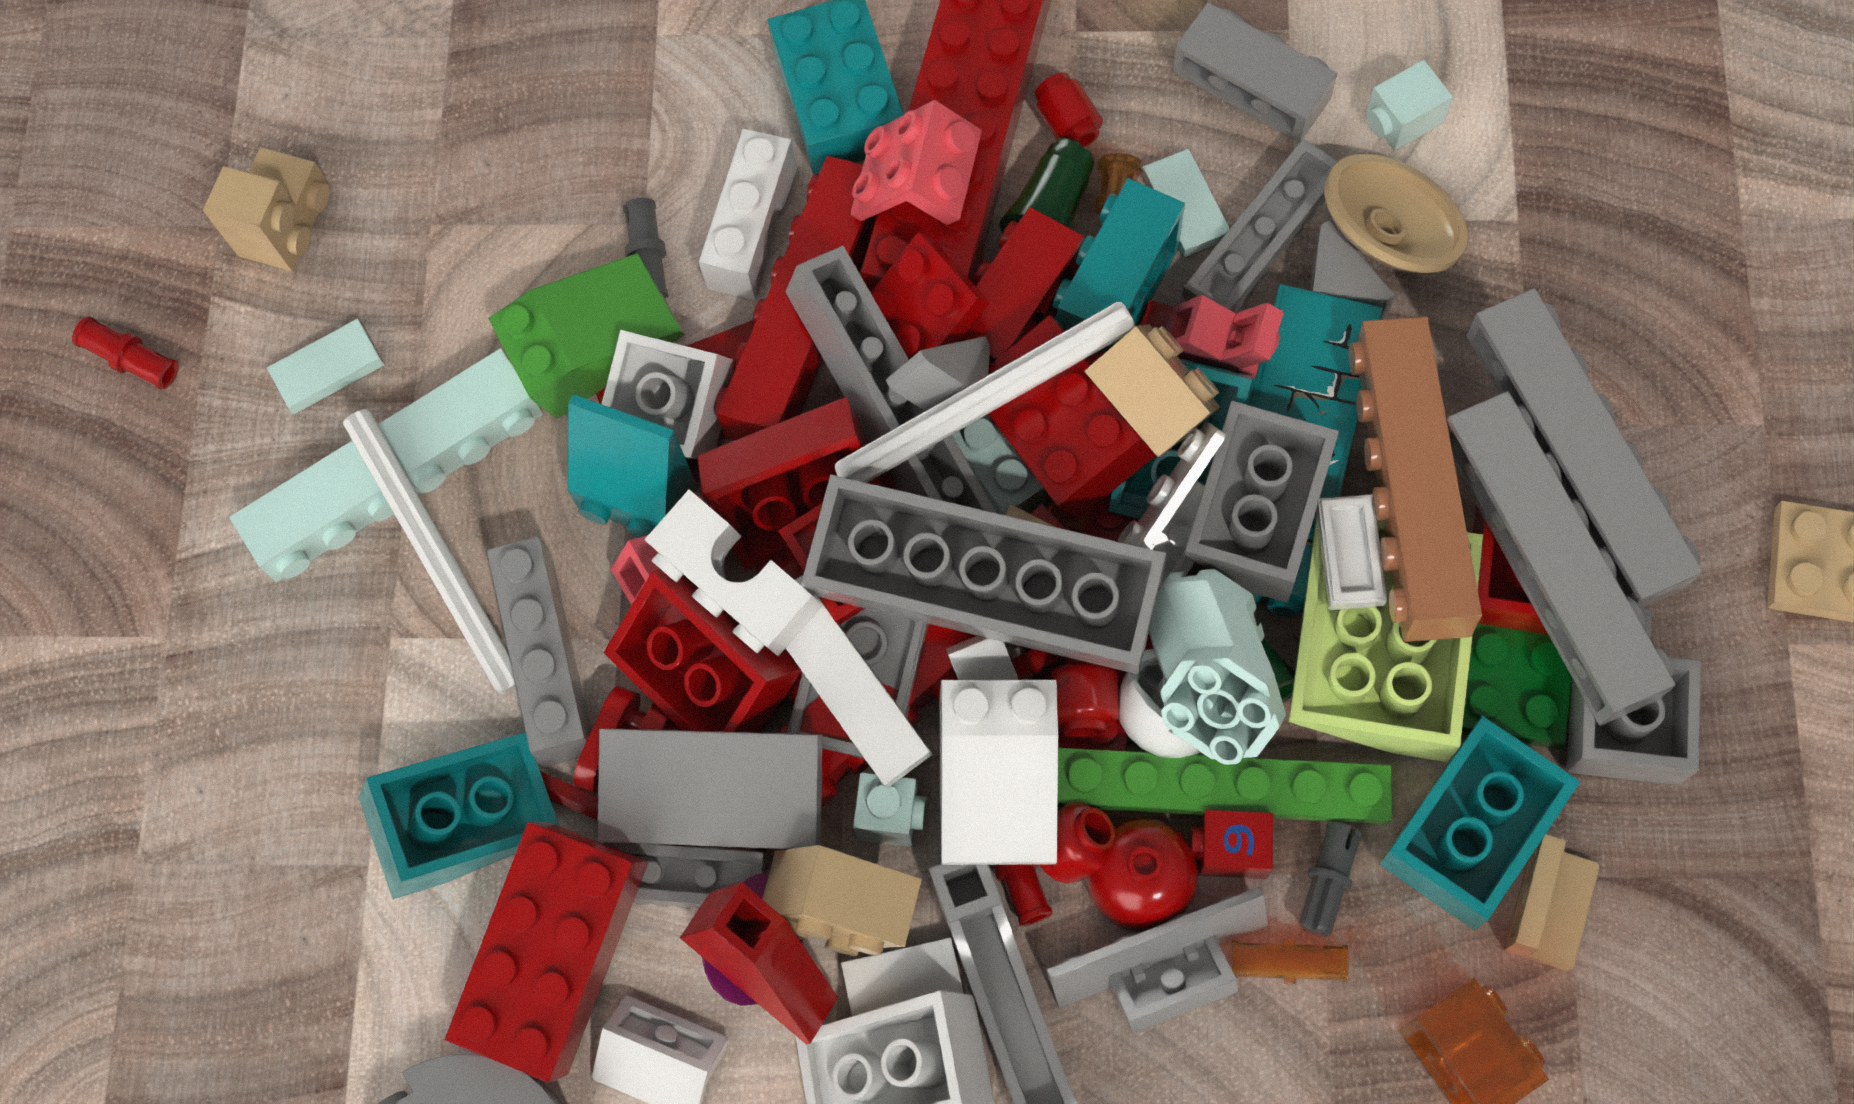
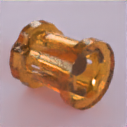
[1095,153,1143,215]

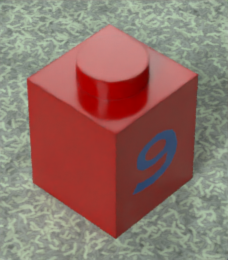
[1190,810,1273,879]

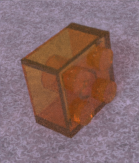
[1397,977,1549,1104]

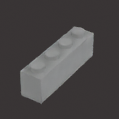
[487,536,591,768]

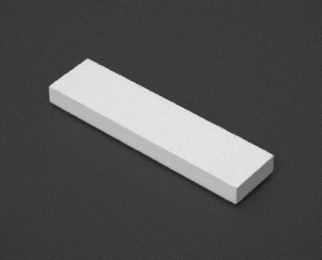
[786,575,933,788]

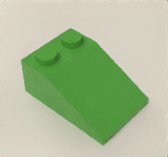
[488,253,685,419]

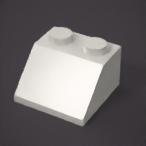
[602,330,735,459]

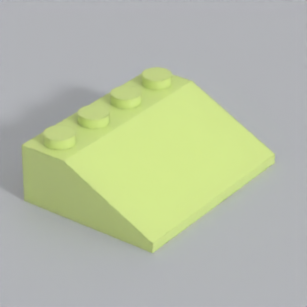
[1288,515,1483,762]

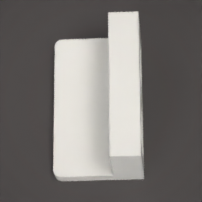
[592,995,729,1104]

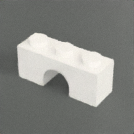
[698,129,797,300]
[644,490,822,656]

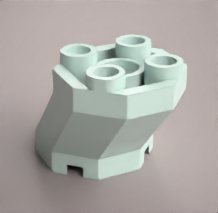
[1149,569,1286,765]

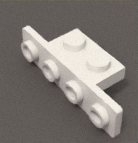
[1117,421,1226,588]

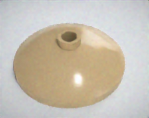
[1324,154,1468,273]

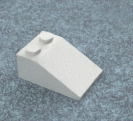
[939,680,1058,865]
[796,990,995,1104]

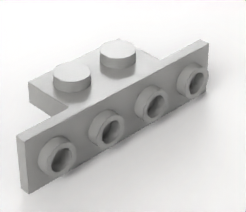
[1047,887,1269,1034]

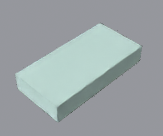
[1142,149,1230,258]
[267,318,384,414]

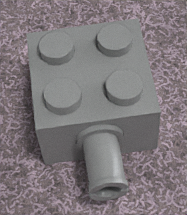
[1566,608,1701,785]

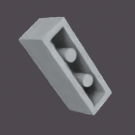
[1173,2,1337,143]

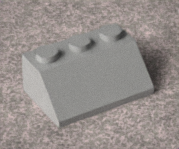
[1184,401,1339,603]

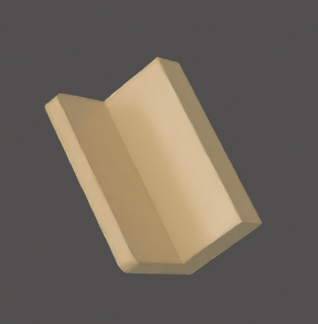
[1504,834,1599,971]

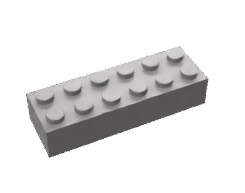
[801,474,1166,674]

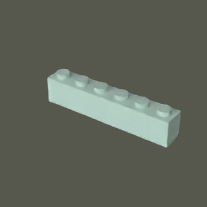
[229,348,543,583]

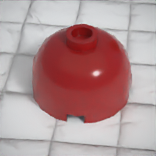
[1086,817,1199,933]

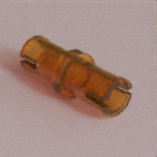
[1232,938,1349,985]

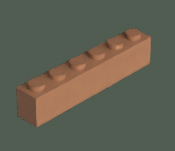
[1349,317,1482,642]

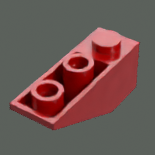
[680,881,838,1045]

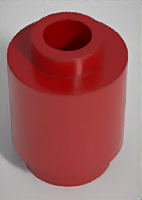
[1034,72,1103,148]

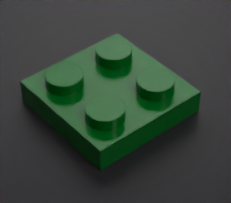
[1462,624,1572,750]

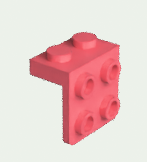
[851,100,982,225]

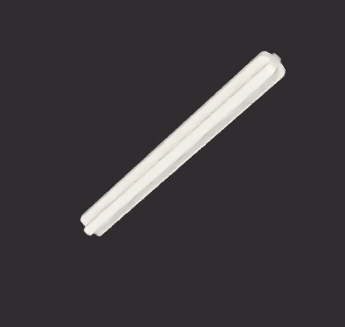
[835,302,1135,483]
[344,409,516,693]

